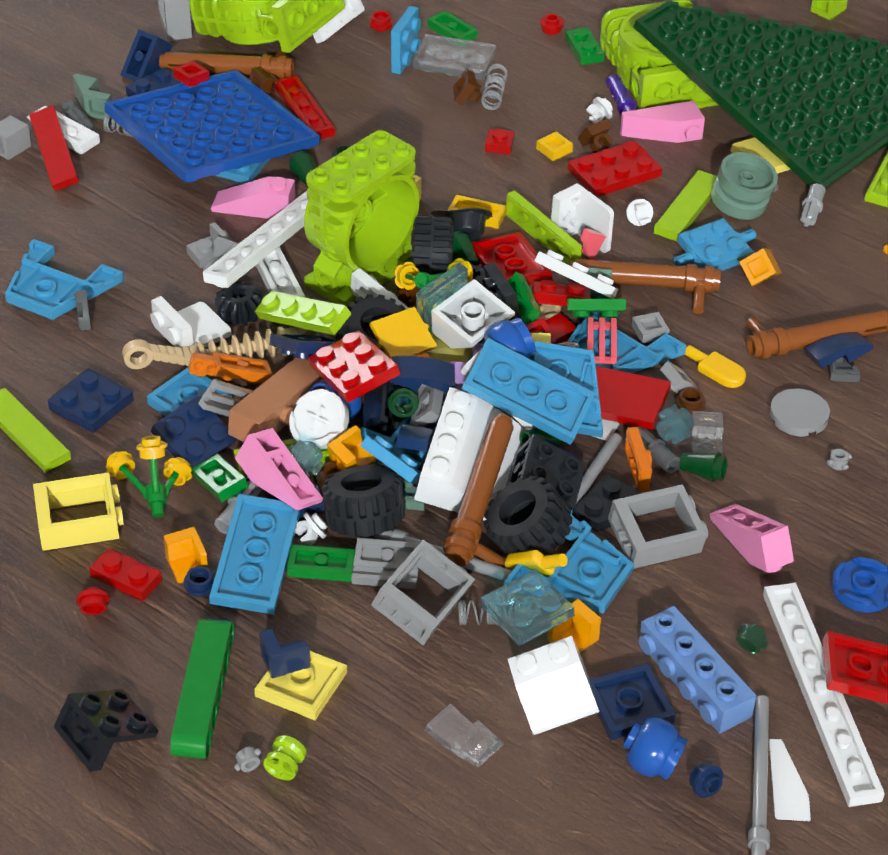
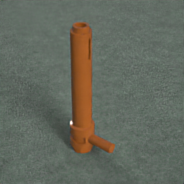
[159,49,294,79]
[569,259,721,314]
[746,310,888,360]
[443,414,514,567]

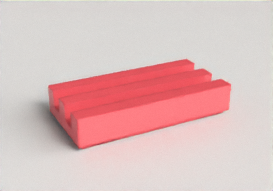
[587,317,617,364]

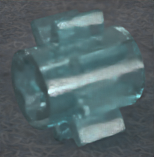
[656,405,694,444]
[288,440,323,478]

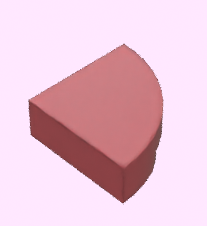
[581,228,606,260]

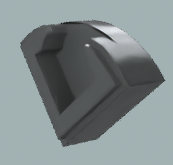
[75,290,91,331]
[828,357,861,383]

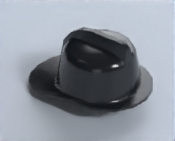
[431,208,492,241]

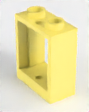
[33,472,124,551]

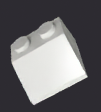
[431,279,515,349]
[508,636,599,735]

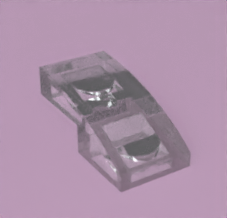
[691,411,723,456]
[425,703,504,767]

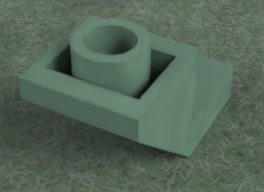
[73,73,112,120]

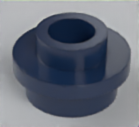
[184,566,215,597]
[689,763,723,798]

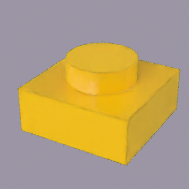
[536,131,573,161]

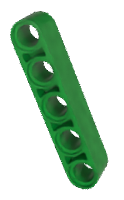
[170,619,234,759]

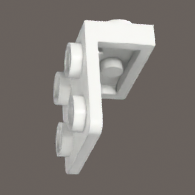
[551,183,614,253]
[150,296,231,348]

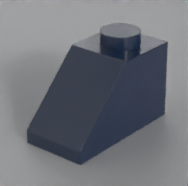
[120,29,173,81]

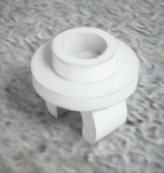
[586,97,613,124]
[626,199,653,226]
[295,512,328,546]

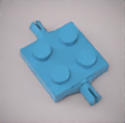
[674,218,756,271]

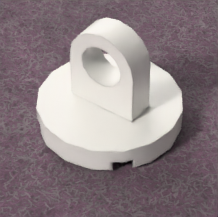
[289,389,349,450]

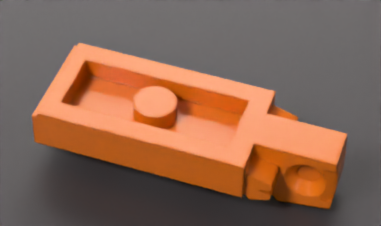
[188,352,273,385]

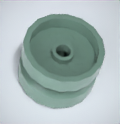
[710,152,778,220]

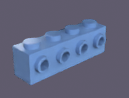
[639,606,756,734]

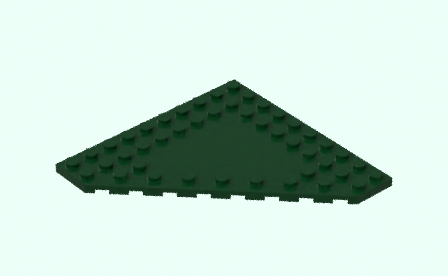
[633,1,888,190]

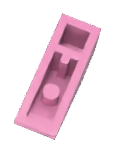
[620,101,705,143]
[211,176,295,219]
[235,428,323,510]
[709,504,794,573]

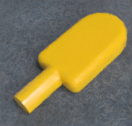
[684,345,746,388]
[504,550,568,576]

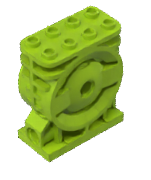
[189,0,346,53]
[600,0,719,110]
[304,130,420,307]

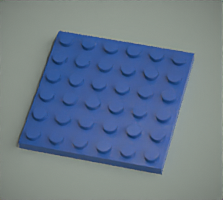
[104,70,320,182]

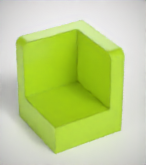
[811,0,848,20]

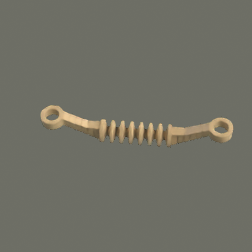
[122,303,342,369]

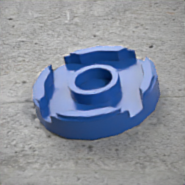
[831,557,888,613]

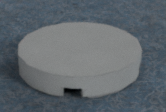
[769,388,830,437]

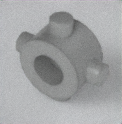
[827,449,852,470]
[234,747,262,772]

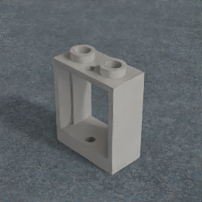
[158,0,192,41]
[608,484,708,569]
[371,539,475,646]

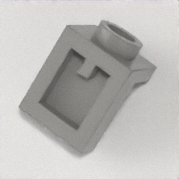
[186,222,230,268]

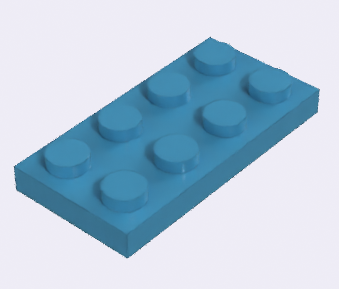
[461,338,596,445]
[210,494,301,615]

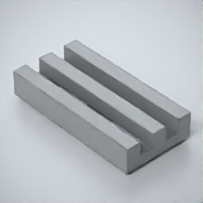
[198,379,253,417]

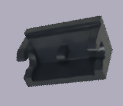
[362,381,399,437]

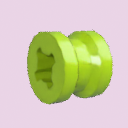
[263,735,307,780]

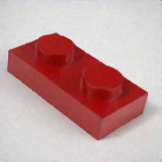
[532,280,591,306]
[89,547,162,601]

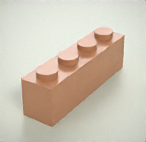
[228,358,323,442]

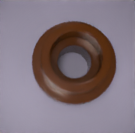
[676,387,706,415]

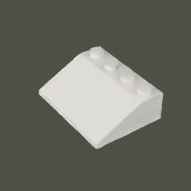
[414,387,526,521]

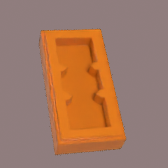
[624,427,652,492]

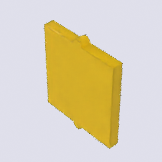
[369,307,437,359]

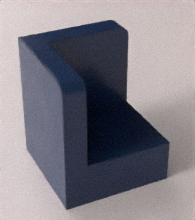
[259,629,310,679]

